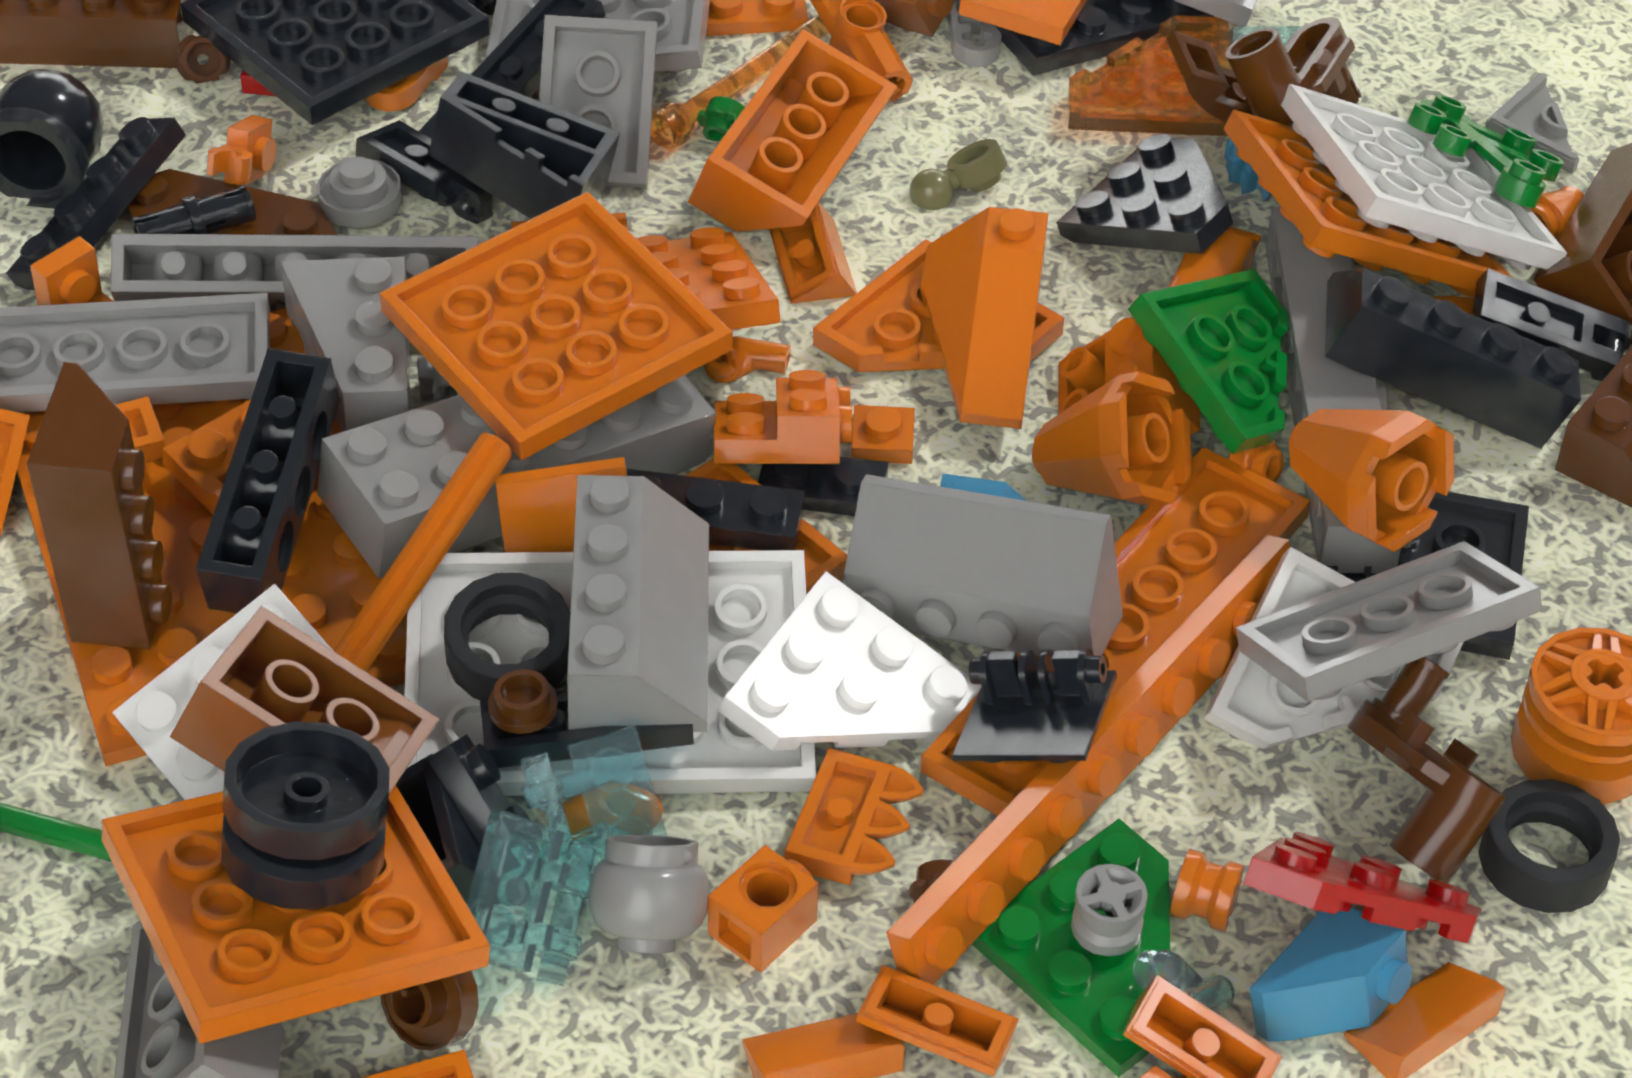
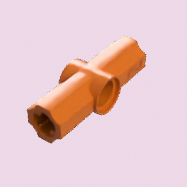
[810,0,913,102]

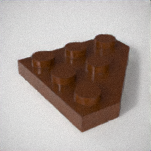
[125,169,337,235]

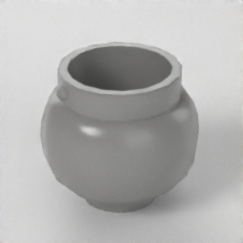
[588,834,710,954]

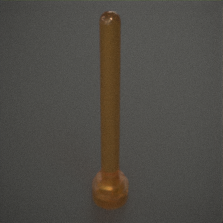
[651,14,829,152]

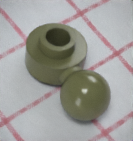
[909,139,1007,210]

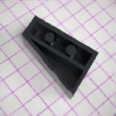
[428,71,620,219]

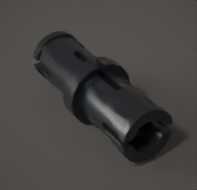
[131,184,256,234]

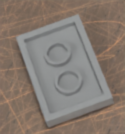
[539,15,658,189]

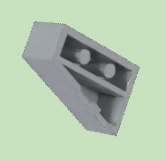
[280,257,411,432]

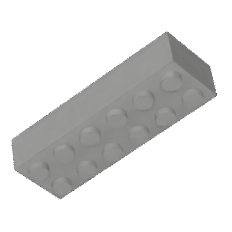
[317,375,716,579]

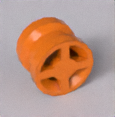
[1170,849,1245,932]

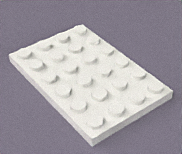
[405,550,816,796]

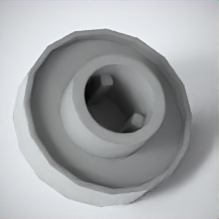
[317,157,403,228]

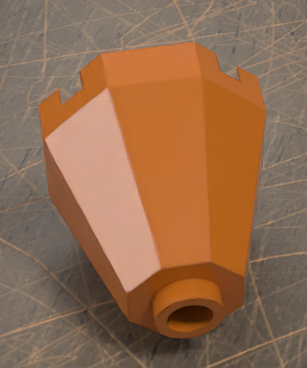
[1032,371,1192,506]
[1289,409,1454,552]

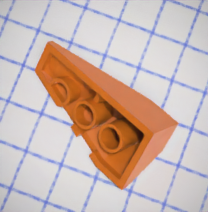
[920,207,1048,429]

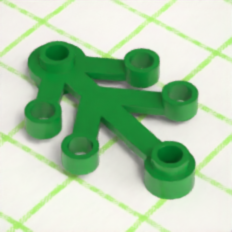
[1407,94,1564,208]

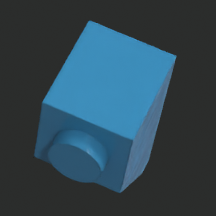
[1250,907,1412,1042]

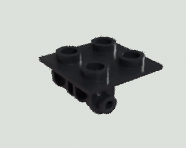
[952,649,1117,763]

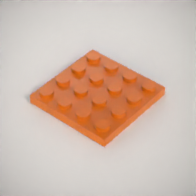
[1223,109,1511,297]
[379,192,733,461]
[637,227,781,330]
[102,785,490,1044]

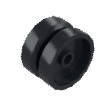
[221,722,390,910]

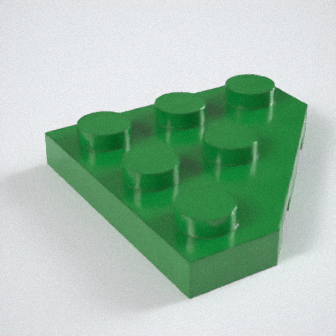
[1128,269,1289,454]
[972,818,1171,1078]

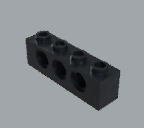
[196,348,340,613]

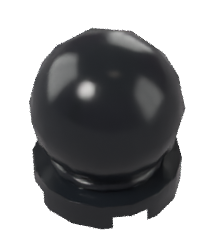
[0,69,104,209]

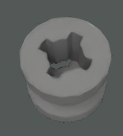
[1071,864,1148,956]

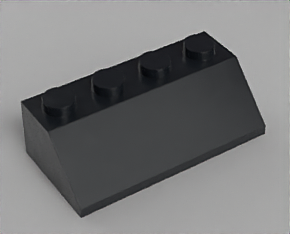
[1325,267,1581,449]

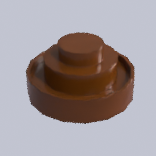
[380,971,479,1051]

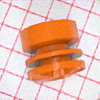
[1510,627,1632,804]

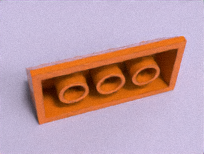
[688,29,897,232]

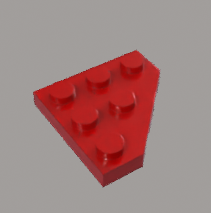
[1243,832,1482,943]

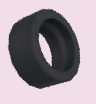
[444,573,571,701]
[1478,779,1620,913]

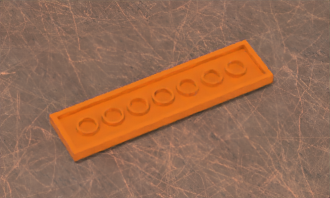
[920,447,1311,816]

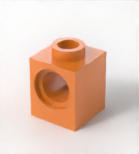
[708,845,819,973]

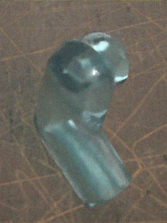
[1133,949,1235,1012]

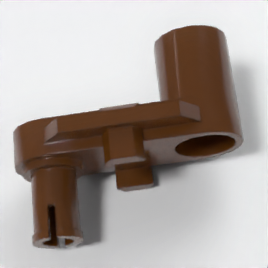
[1225,17,1362,125]
[1347,657,1507,884]

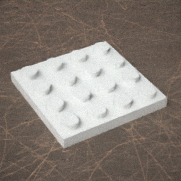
[1281,84,1567,270]

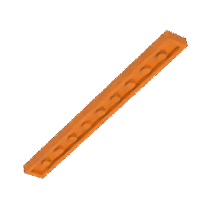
[886,535,1290,985]

